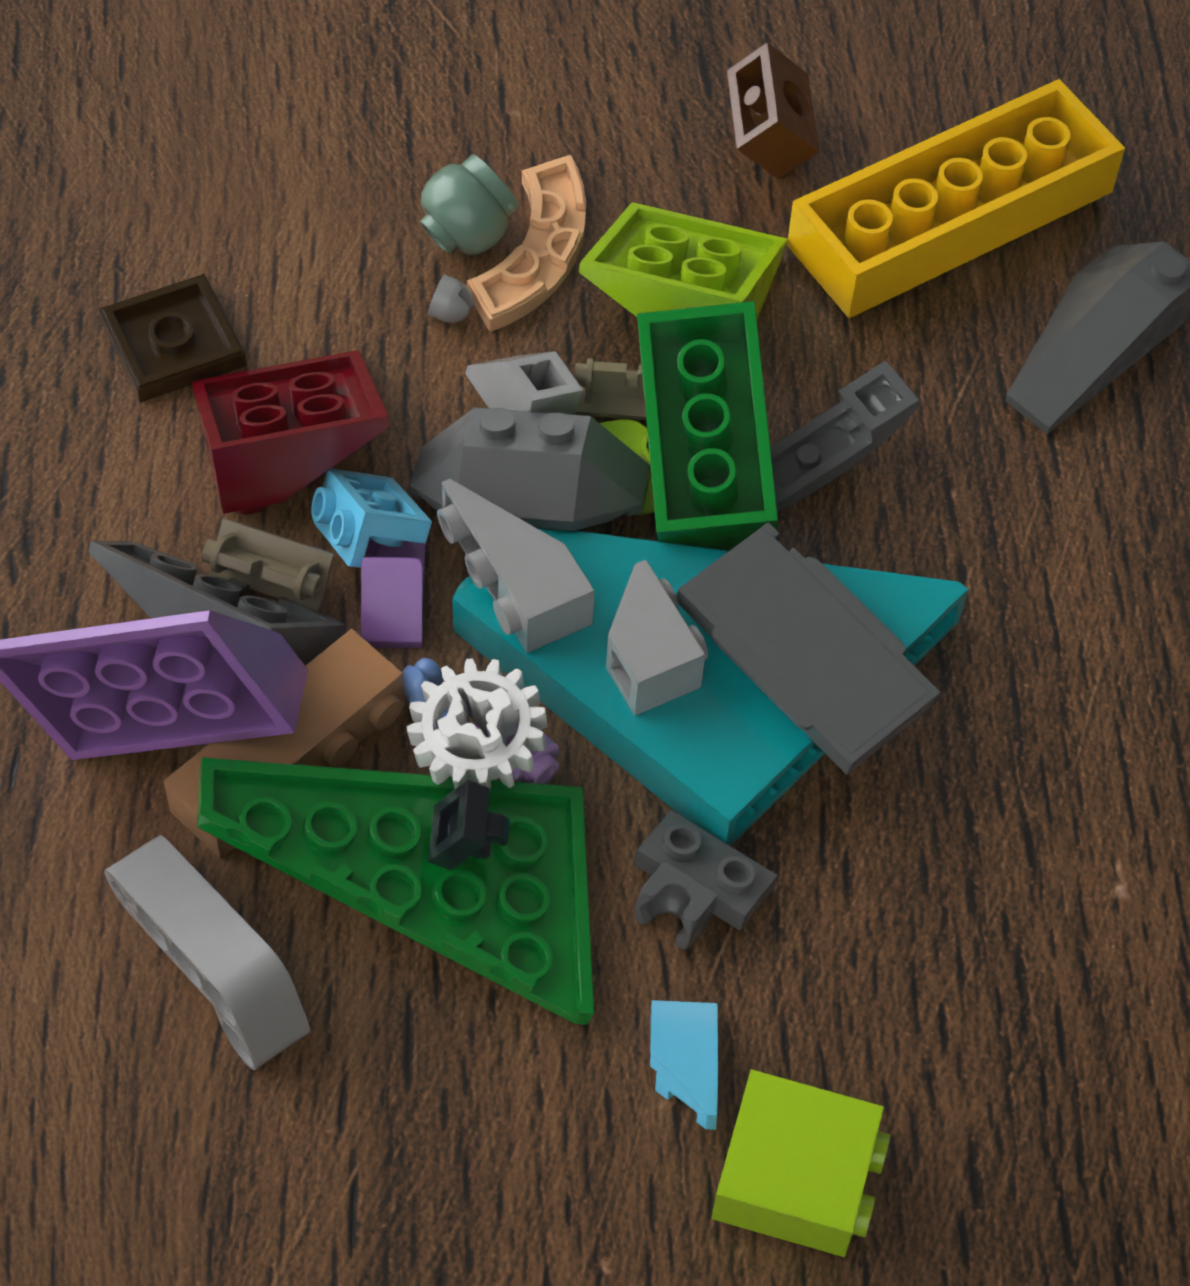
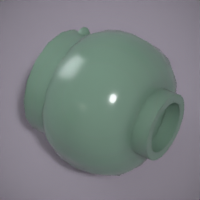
[419,154,520,256]

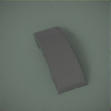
[770,360,920,512]

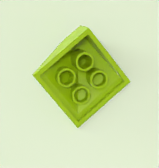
[579,202,787,319]

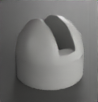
[427,274,474,323]

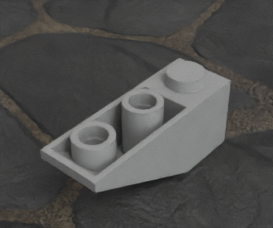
[437,479,594,653]

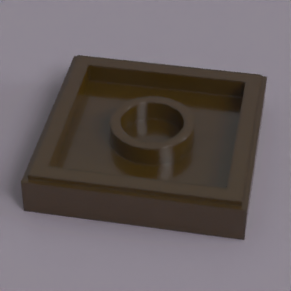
[99,274,247,403]

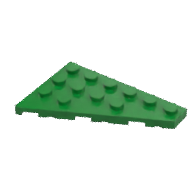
[197,757,594,1025]

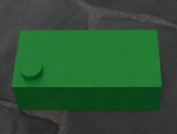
[637,301,779,551]

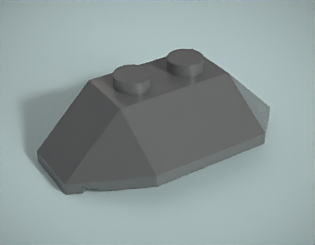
[410,407,651,531]

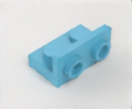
[311,468,432,568]

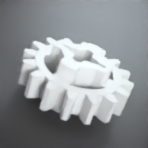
[407,658,548,790]

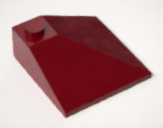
[191,350,390,515]

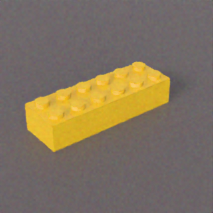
[787,79,1125,319]

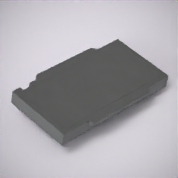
[676,522,941,775]

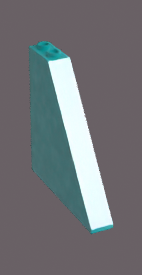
[452,528,968,846]

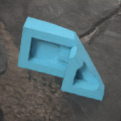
[650,1000,718,1130]

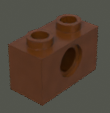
[727,42,819,179]

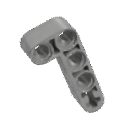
[104,835,311,1071]

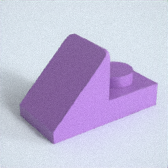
[361,538,426,649]

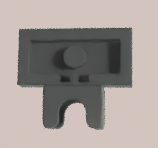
[633,810,778,950]

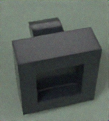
[428,780,510,870]

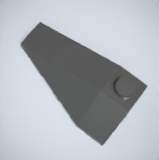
[88,541,347,666]

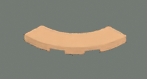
[467,154,586,332]

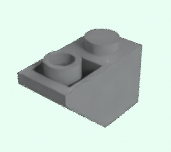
[465,351,583,415]
[606,560,708,716]

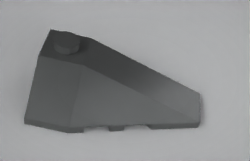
[1005,241,1190,434]

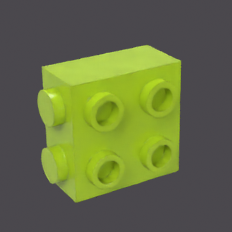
[711,1069,891,1258]

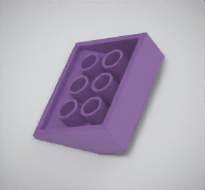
[0,610,308,760]

